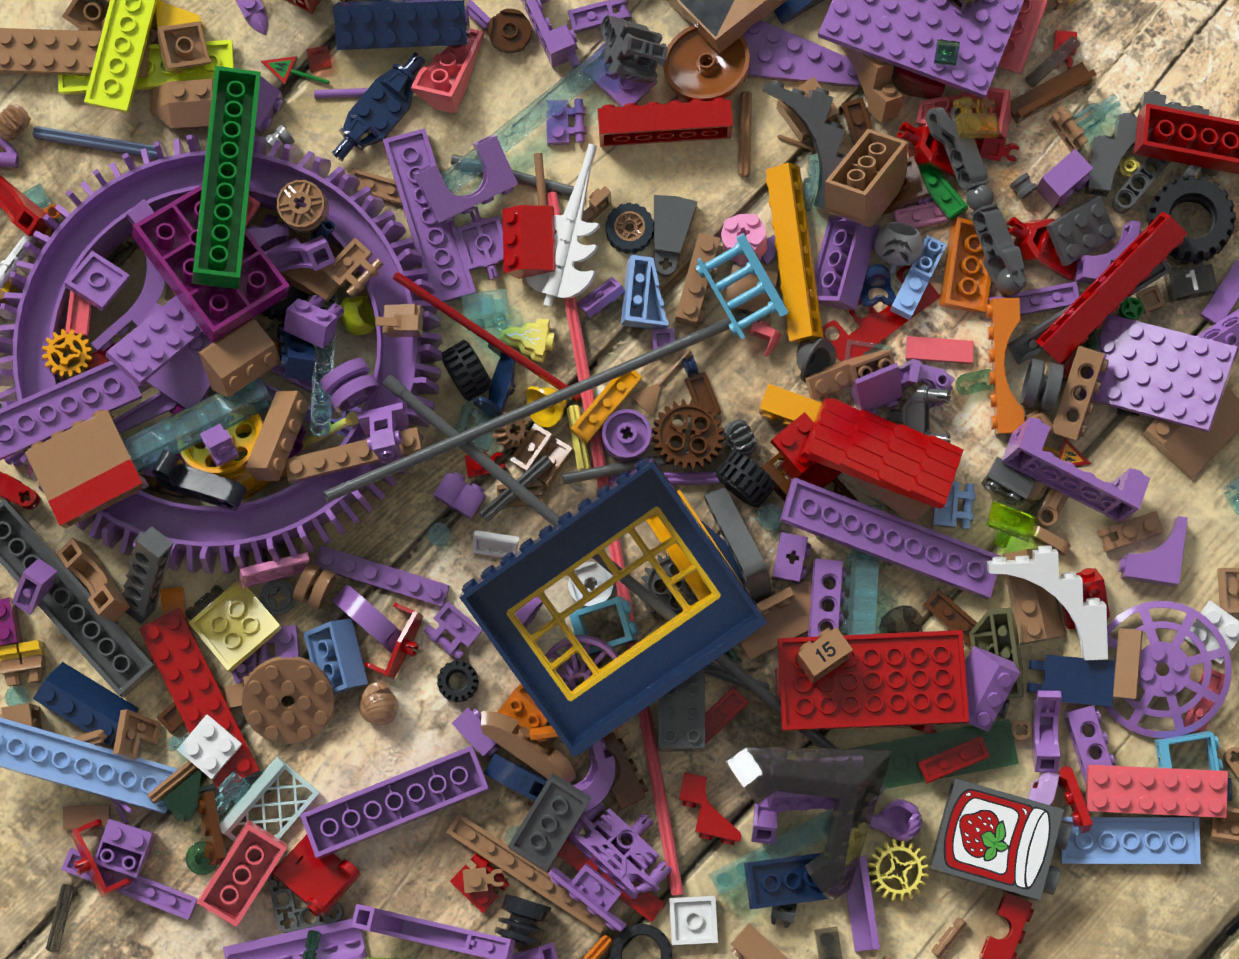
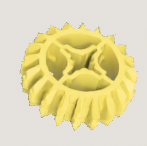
[867,839,929,902]

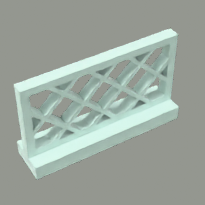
[219,756,320,841]

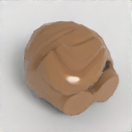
[359,682,399,726]

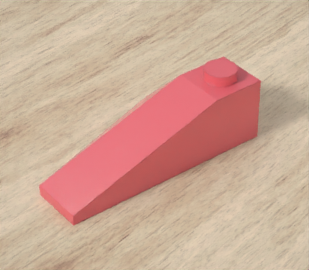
[411,28,484,114]

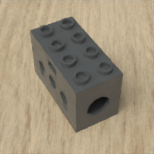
[658,667,705,752]

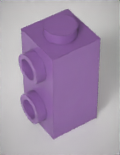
[452,708,500,757]

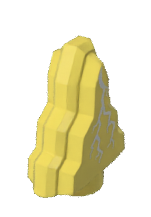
[500,319,555,363]

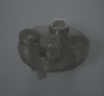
[879,605,923,634]

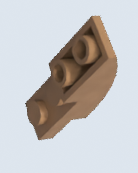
[805,350,895,400]

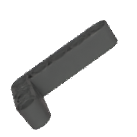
[1112,157,1220,214]
[704,487,773,604]

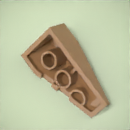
[62,0,157,45]

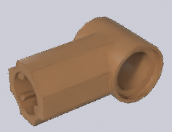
[1034,488,1068,530]

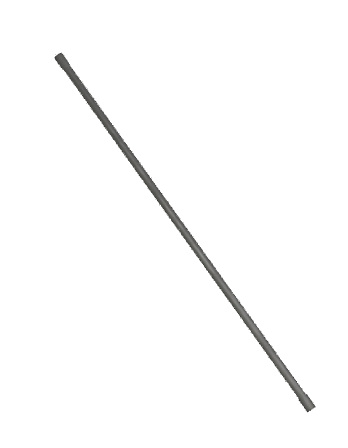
[382,374,886,797]

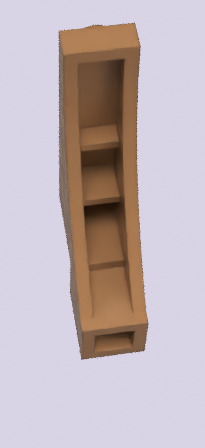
[840,45,903,123]

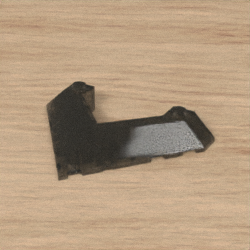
[726,747,893,902]

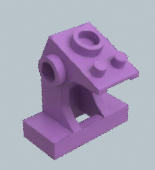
[899,359,955,409]
[358,402,409,464]

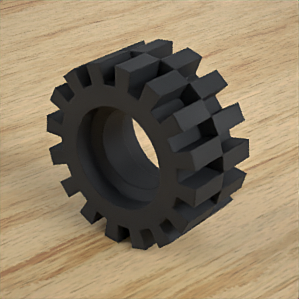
[437,660,479,702]

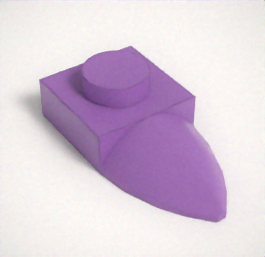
[236,0,268,34]

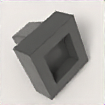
[771,903,797,928]

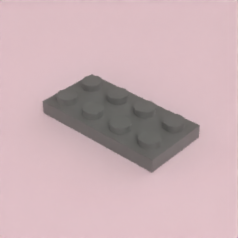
[508,773,592,872]

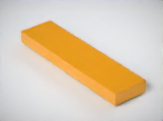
[569,370,643,444]

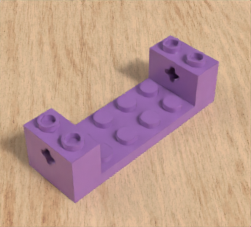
[1001,417,1150,523]

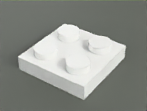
[1185,600,1239,664]
[177,714,243,780]
[669,896,718,945]

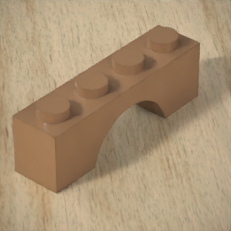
[57,538,130,622]

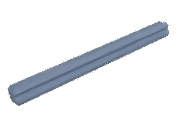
[33,126,159,159]

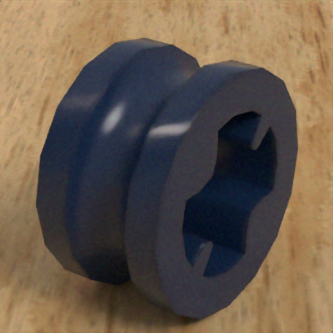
[681,355,699,377]

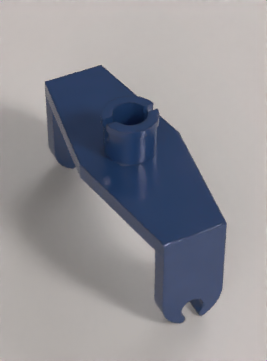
[474,343,516,416]

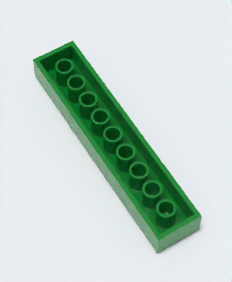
[192,66,261,289]

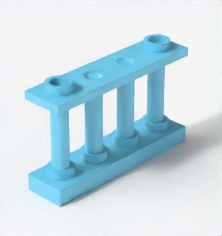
[695,233,788,339]

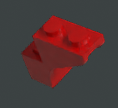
[678,772,741,846]

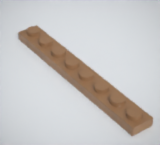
[446,813,606,933]

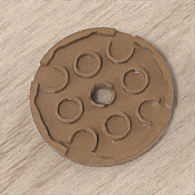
[242,656,334,744]

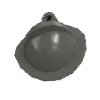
[796,338,837,382]

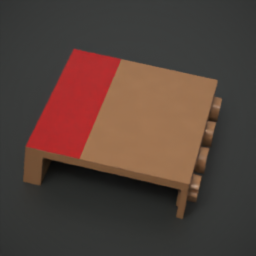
[25,410,148,529]

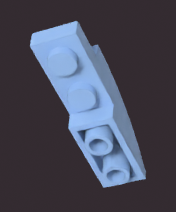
[890,235,947,320]

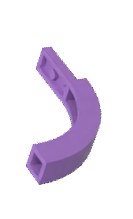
[90,199,165,352]
[351,904,516,959]

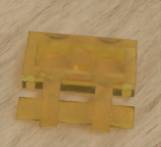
[953,97,1001,138]

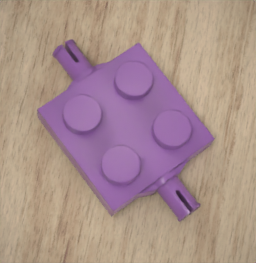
[456,207,503,280]

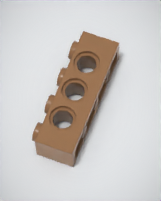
[1052,346,1109,440]

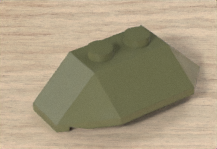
[969,607,1024,699]

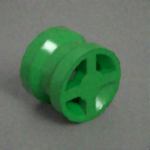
[1119,297,1144,321]

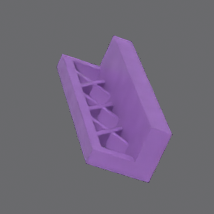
[841,855,880,952]

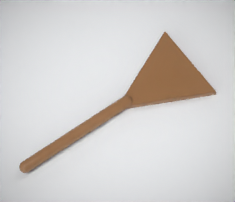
[628,350,691,417]

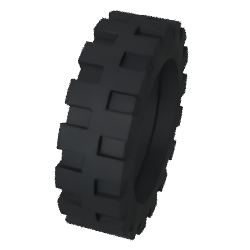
[610,924,672,959]

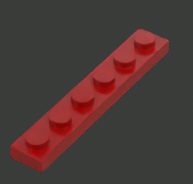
[557,837,665,922]

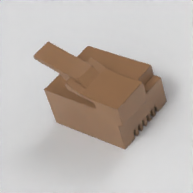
[375,304,424,338]

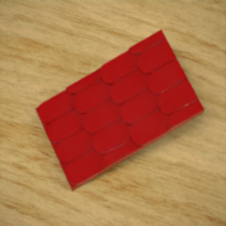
[800,398,964,522]

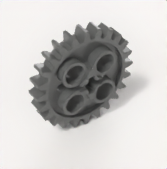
[641,553,698,622]

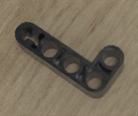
[152,450,247,511]

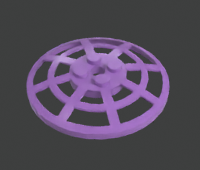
[1104,601,1232,738]

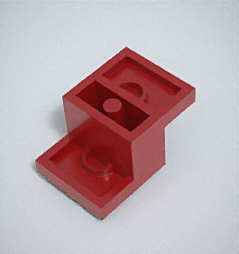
[770,412,843,489]

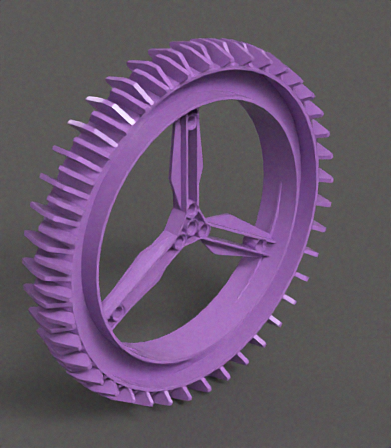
[0,135,442,574]

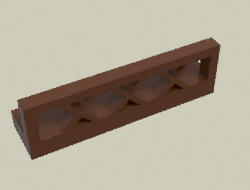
[1010,62,1097,124]

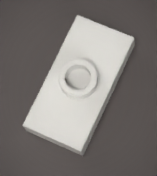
[472,530,519,557]

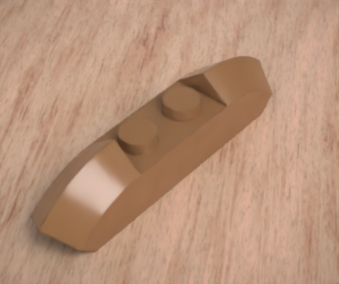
[481,711,577,783]

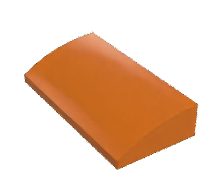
[939,217,991,313]

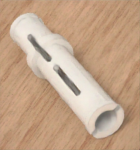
[0,233,36,289]

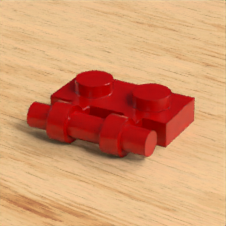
[450,853,510,913]

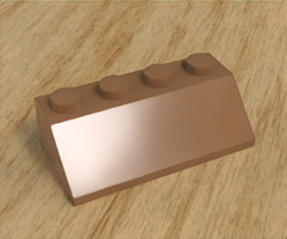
[1002,548,1065,645]

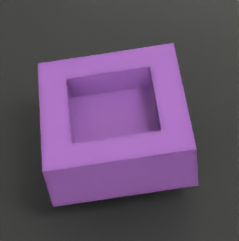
[652,328,675,350]

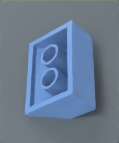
[304,618,368,695]

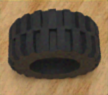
[1147,175,1236,265]

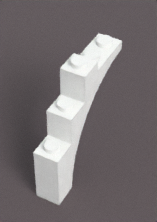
[987,546,1108,660]

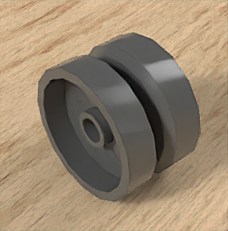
[1020,358,1064,412]

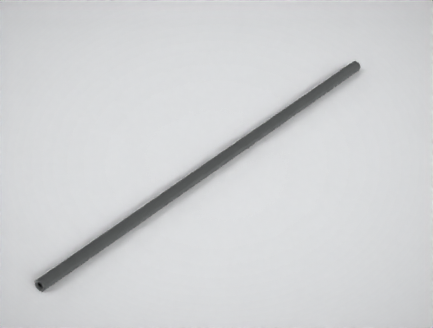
[323,311,748,502]

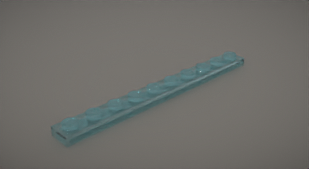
[441,44,611,194]

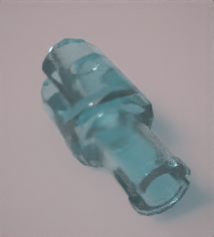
[1073,94,1121,135]

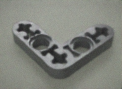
[268,866,344,932]

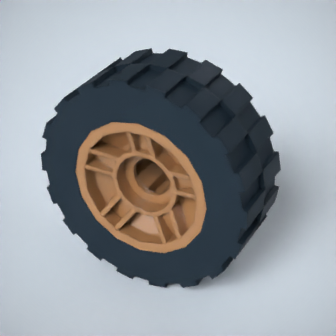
[605,202,654,254]

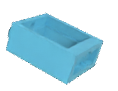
[569,596,638,656]
[1154,731,1223,771]

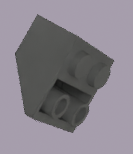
[981,457,1036,506]

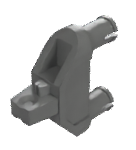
[887,385,951,443]

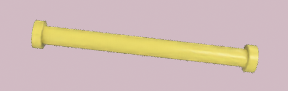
[301,411,359,451]

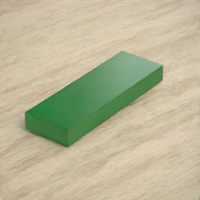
[918,164,968,222]

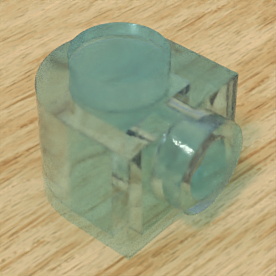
[755,502,782,532]

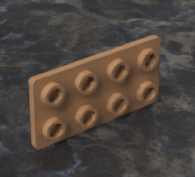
[740,580,826,660]

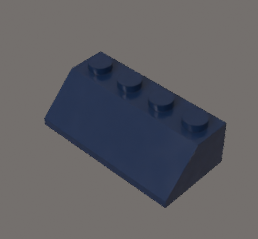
[33,662,140,747]

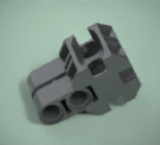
[601,15,668,84]

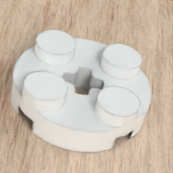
[568,562,613,607]

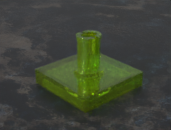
[986,500,1035,548]

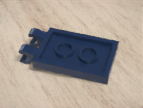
[1027,655,1116,707]

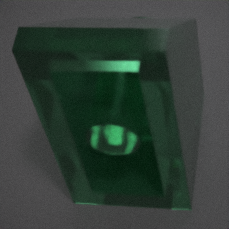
[160,770,201,822]

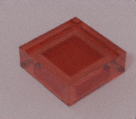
[306,45,332,72]

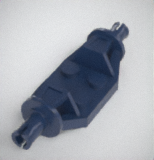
[331,52,425,162]

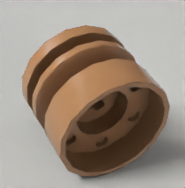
[277,180,329,233]

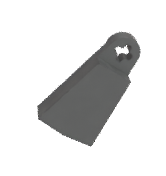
[654,195,698,277]

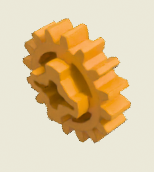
[42,329,92,379]

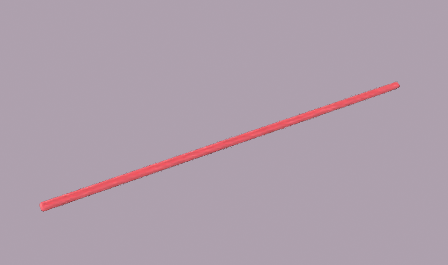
[546,192,683,896]

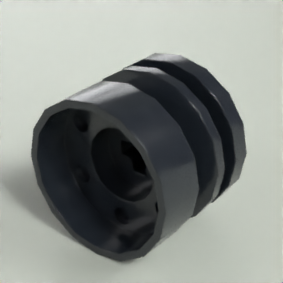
[495,894,552,946]

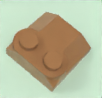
[157,21,211,73]

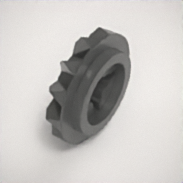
[260,579,296,615]

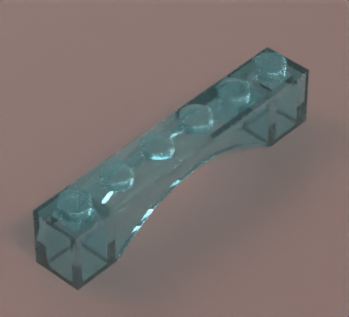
[708,809,842,895]

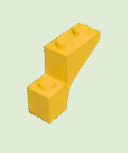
[155,0,205,31]

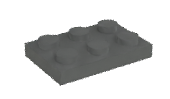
[1046,196,1117,266]

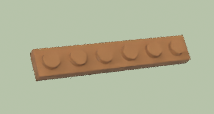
[285,427,423,483]

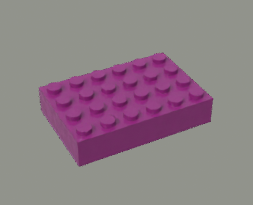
[132,185,290,343]

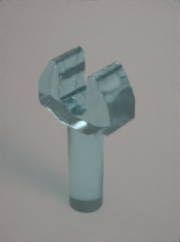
[167,734,189,751]

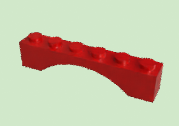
[0,175,53,236]

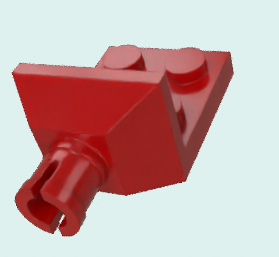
[897,122,981,178]
[1007,217,1078,280]

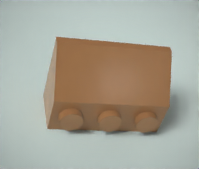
[198,318,280,397]

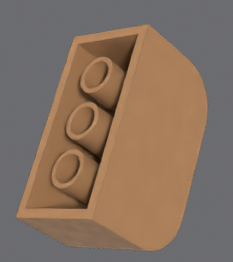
[825,129,908,227]

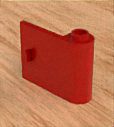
[271,834,361,917]

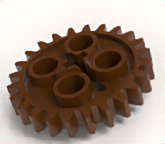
[651,399,725,471]

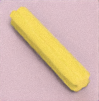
[567,405,591,470]

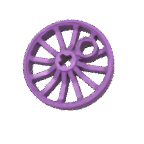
[545,635,619,691]

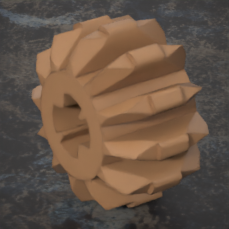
[0,104,31,141]
[491,410,529,449]

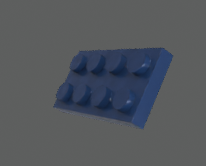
[744,851,838,909]

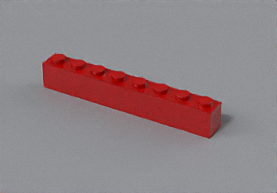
[1035,212,1188,364]

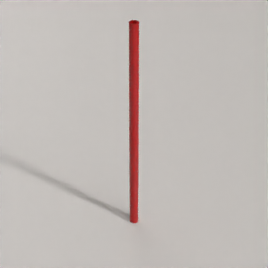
[392,271,581,401]

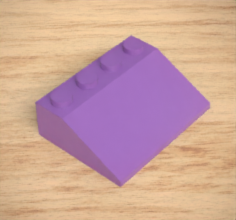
[143,303,212,414]

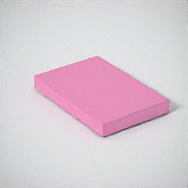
[238,552,309,588]

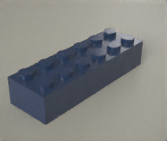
[333,0,471,50]

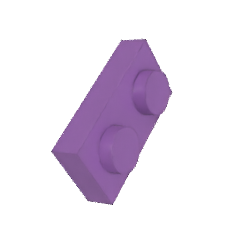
[577,277,625,318]

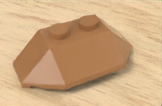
[150,79,214,129]

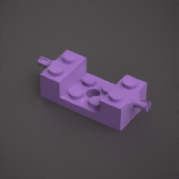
[521,0,581,69]

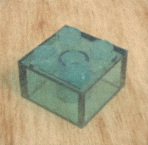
[461,288,512,333]

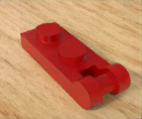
[1058,766,1093,834]

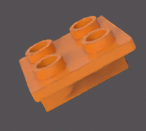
[497,684,548,731]

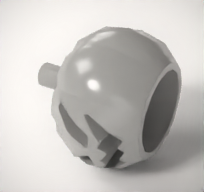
[874,222,923,274]

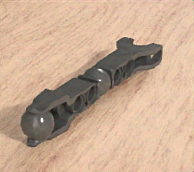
[926,102,1026,297]

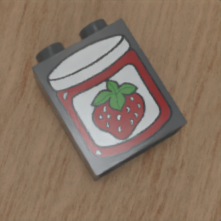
[928,778,1072,901]

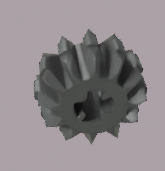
[723,419,758,457]

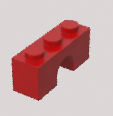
[979,893,1034,959]

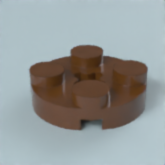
[488,9,532,53]

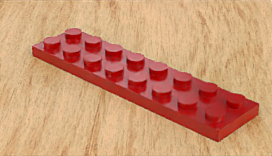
[138,608,260,791]

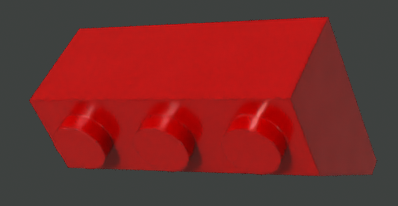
[502,205,556,279]

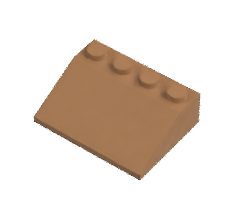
[1141,385,1239,480]

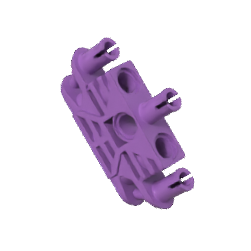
[568,802,672,899]

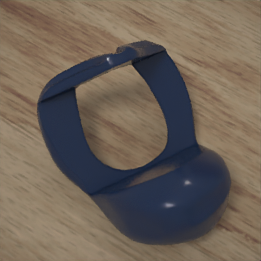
[860,264,896,307]

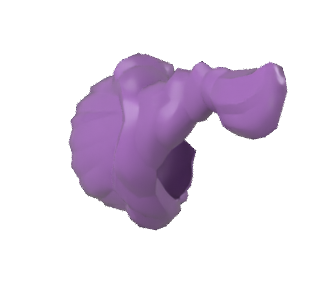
[845,799,922,842]

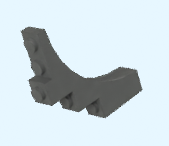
[762,80,846,210]
[1085,91,1209,197]

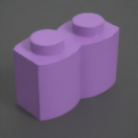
[433,472,486,520]

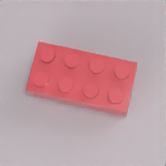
[197,820,287,927]

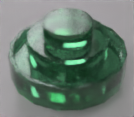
[185,841,218,875]

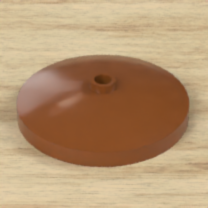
[663,25,751,101]

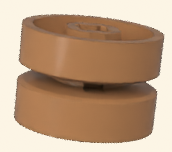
[293,562,337,611]

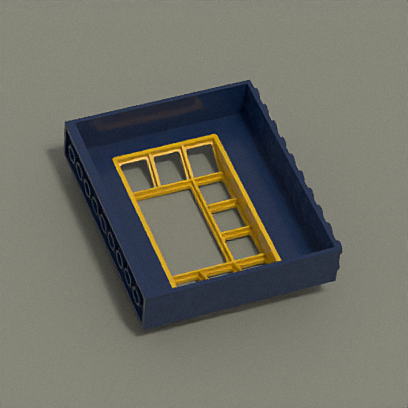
[459,457,767,758]

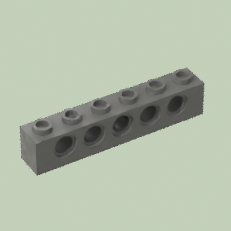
[122,526,174,624]

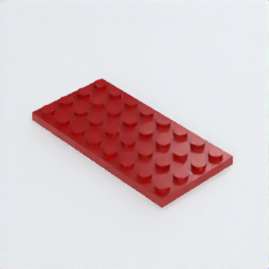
[777,630,969,731]

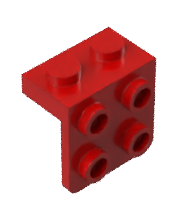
[1061,568,1110,629]

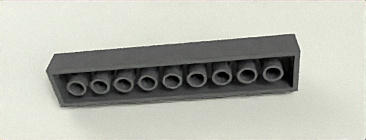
[0,499,157,698]

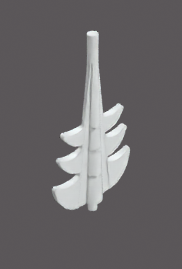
[525,144,600,307]

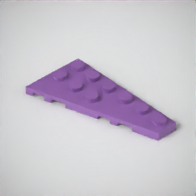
[742,20,861,88]

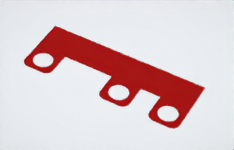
[822,265,940,362]

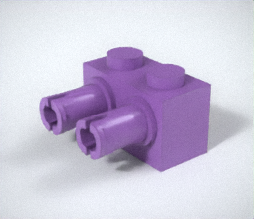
[283,295,344,348]

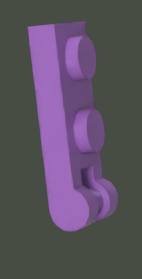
[568,0,632,33]

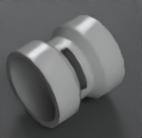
[265,125,295,149]

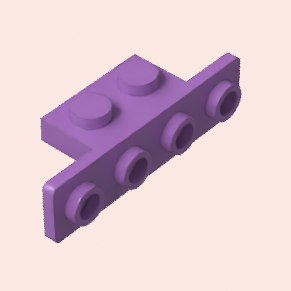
[548,863,627,932]

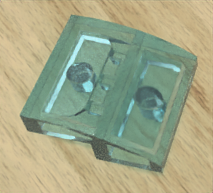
[803,154,819,211]

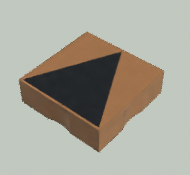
[667,0,787,54]

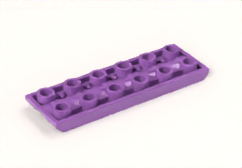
[223,918,367,959]

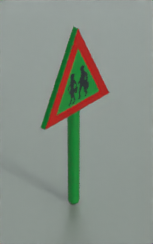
[261,56,330,85]

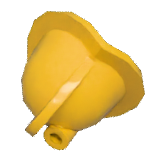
[525,386,567,428]

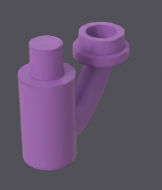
[0,138,19,168]

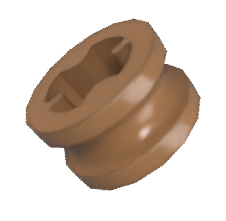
[1010,720,1032,741]

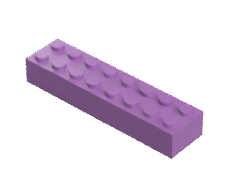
[300,746,490,859]

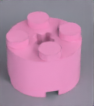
[721,214,768,266]

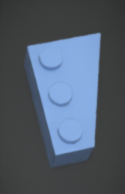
[621,255,669,329]

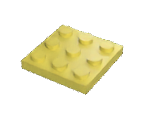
[188,580,282,673]

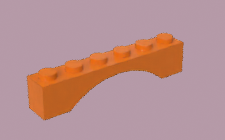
[986,298,1025,435]

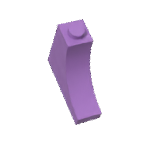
[1118,516,1188,587]

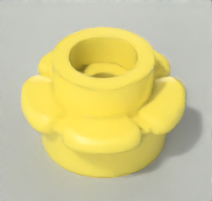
[1118,156,1140,177]

